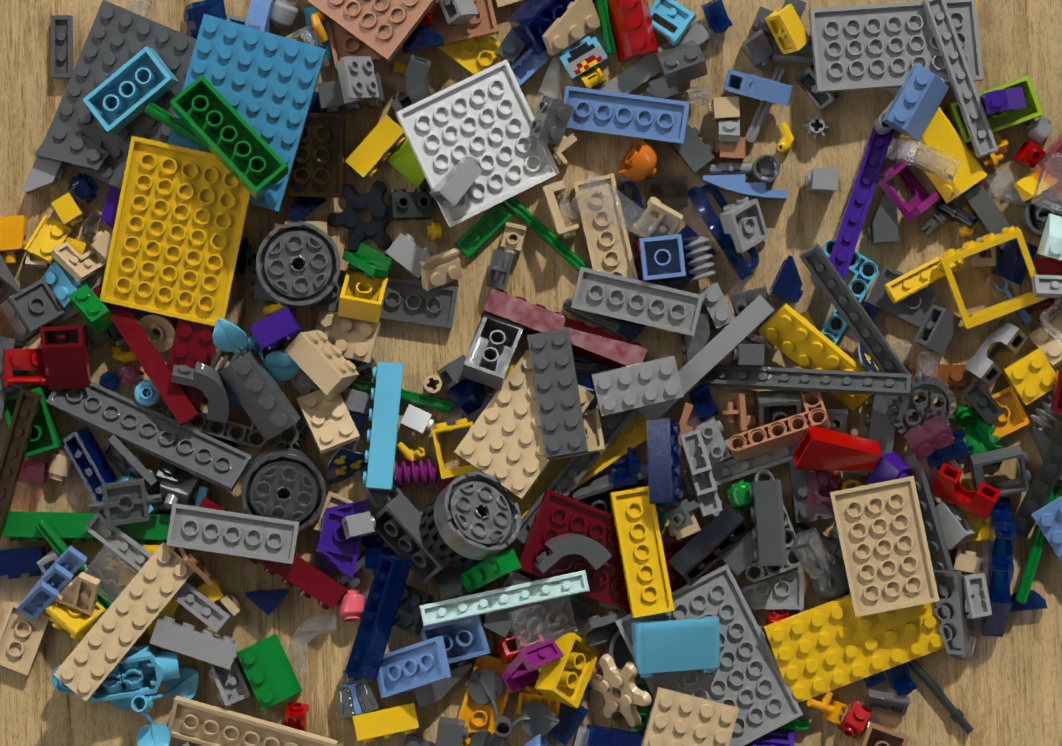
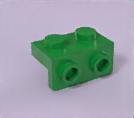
[341,243,394,279]

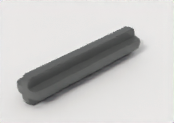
[562,298,621,333]

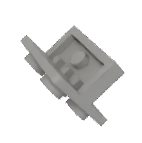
[336,56,379,104]

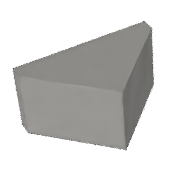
[340,388,374,415]

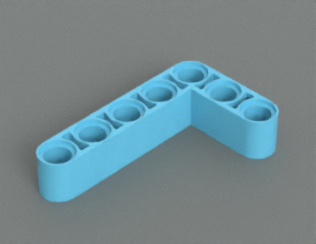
[820,240,878,345]

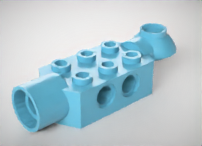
[51,644,181,703]

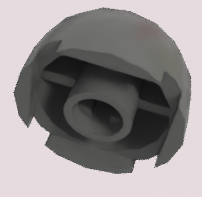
[810,560,850,602]

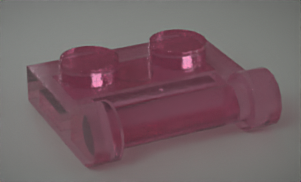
[808,470,842,507]

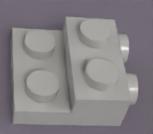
[719,196,769,253]

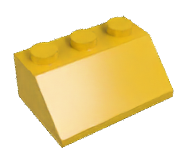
[534,631,600,709]

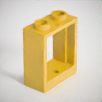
[431,418,480,479]

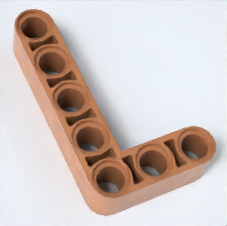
[728,391,831,461]

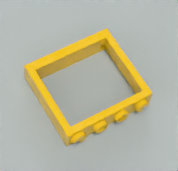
[938,226,1046,329]

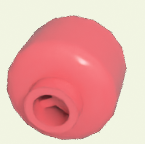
[338,590,366,622]

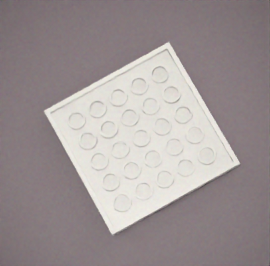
[395,59,560,227]

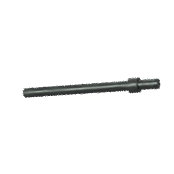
[907,659,973,734]

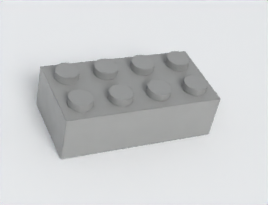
[591,355,684,416]

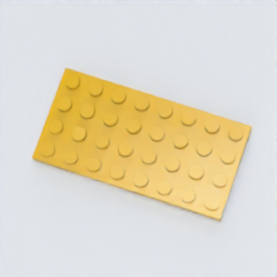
[764,594,945,705]

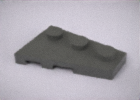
[34,120,111,172]

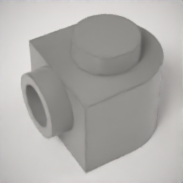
[1026,115,1054,145]

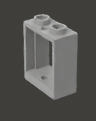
[962,573,992,619]

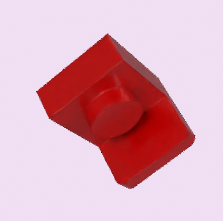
[284,702,309,732]

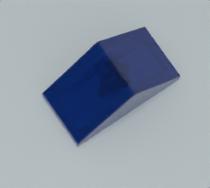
[246,588,290,616]

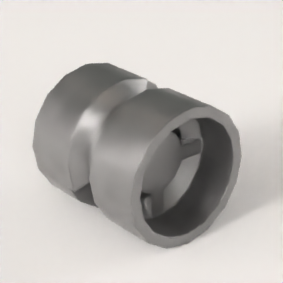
[752,154,781,184]

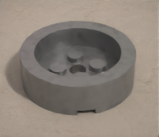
[255,222,341,309]
[241,447,326,532]
[434,472,521,560]

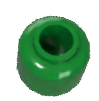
[726,479,754,512]

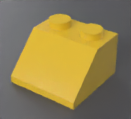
[338,270,388,323]

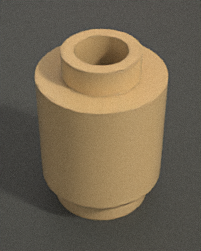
[48,449,73,481]

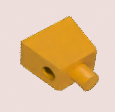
[0,215,28,264]

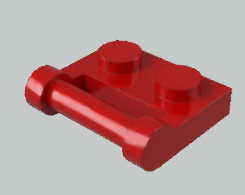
[3,348,47,387]

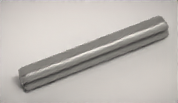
[745,66,787,144]

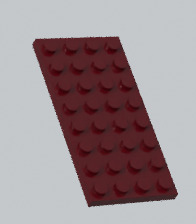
[518,488,686,612]

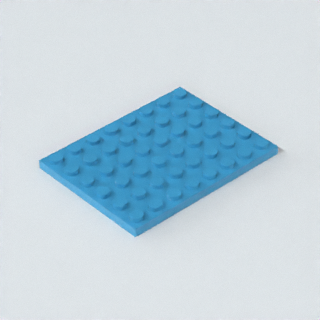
[167,14,326,212]

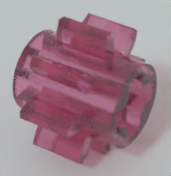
[119,361,145,387]

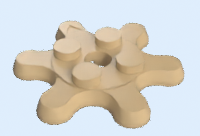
[589,654,652,727]

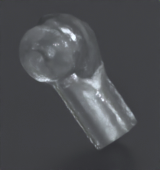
[556,192,580,221]

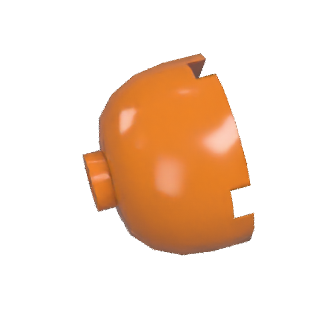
[618,139,657,181]

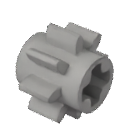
[802,113,829,140]

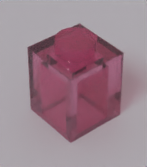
[18,460,48,484]

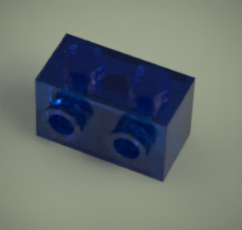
[921,428,972,470]

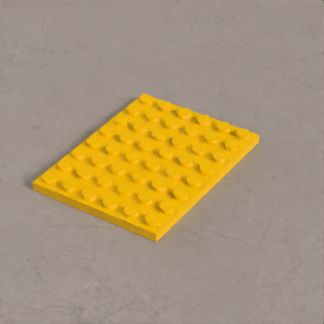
[100,136,251,326]

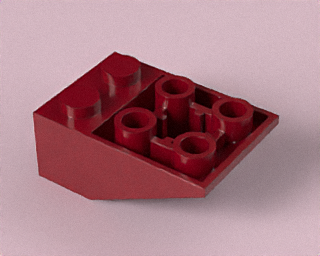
[40,325,91,390]

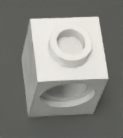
[400,404,434,434]

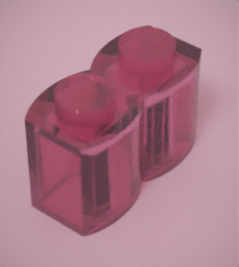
[904,416,955,459]

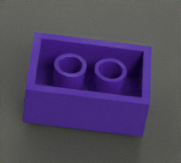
[249,307,304,352]

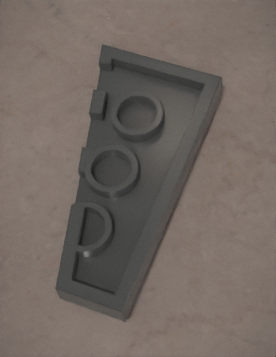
[933,569,970,655]

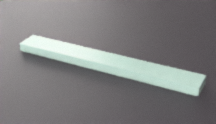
[420,570,590,627]

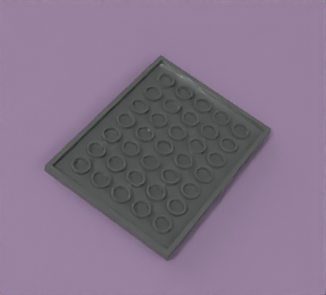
[45,0,197,189]

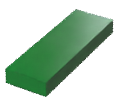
[454,203,513,259]

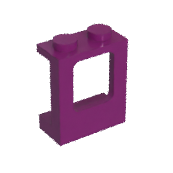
[878,157,942,222]
[500,638,564,693]

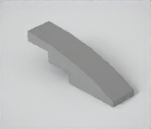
[679,429,723,517]

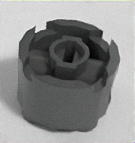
[1020,194,1062,237]

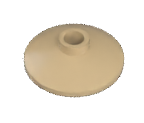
[138,314,176,353]

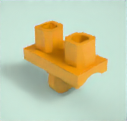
[969,133,1008,170]

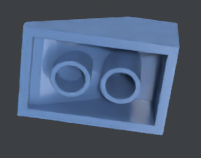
[420,615,491,664]

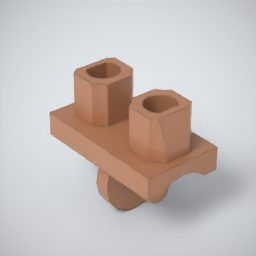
[721,393,756,431]

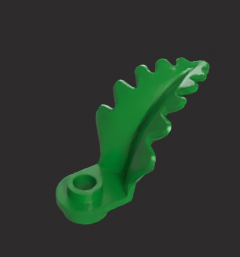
[954,405,1003,466]

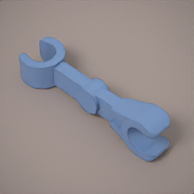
[994,278,1032,325]

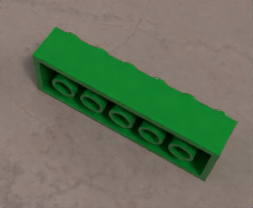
[170,75,288,200]

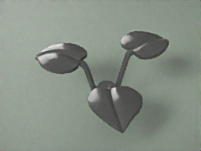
[469,669,559,746]

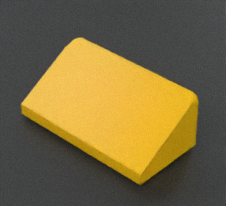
[1014,167,1058,202]

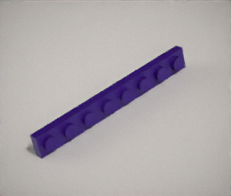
[829,122,895,280]

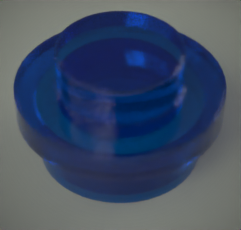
[99,371,121,391]

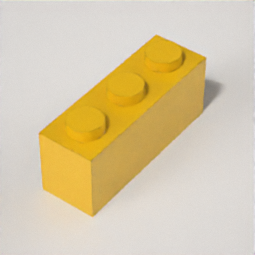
[345,114,406,180]
[352,701,420,743]

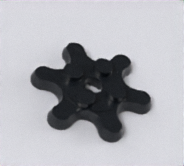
[327,181,401,253]

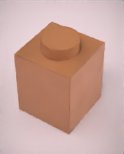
[715,137,746,160]

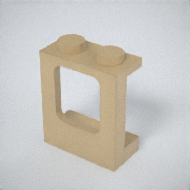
[542,180,579,239]

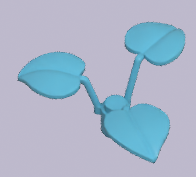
[212,318,301,405]
[109,668,199,746]

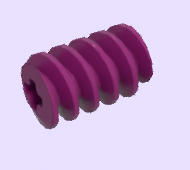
[395,458,438,487]

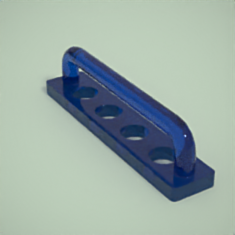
[687,184,759,281]

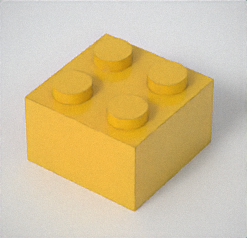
[1001,348,1056,406]

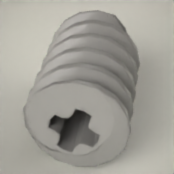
[683,236,716,281]
[1030,389,1062,431]

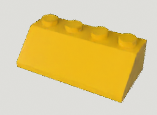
[899,107,988,203]

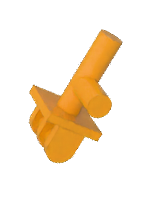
[807,691,848,724]

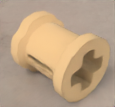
[424,374,443,394]

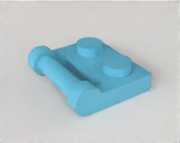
[649,0,696,46]

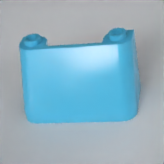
[631,616,720,678]

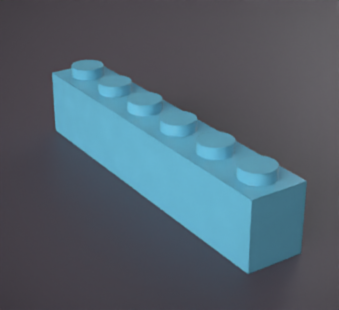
[363,362,404,491]

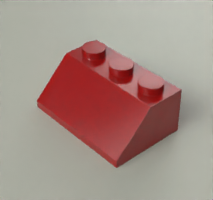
[607,0,659,63]

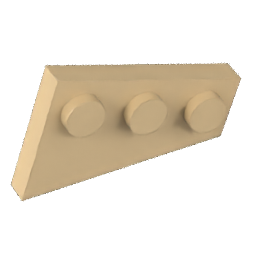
[542,0,601,56]

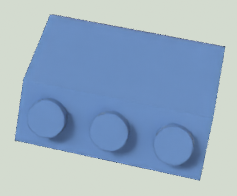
[882,64,949,142]

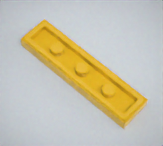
[883,249,965,304]

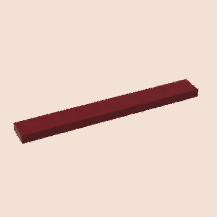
[92,283,199,427]

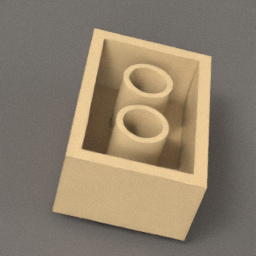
[284,330,359,395]

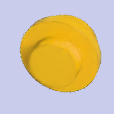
[426,220,441,241]

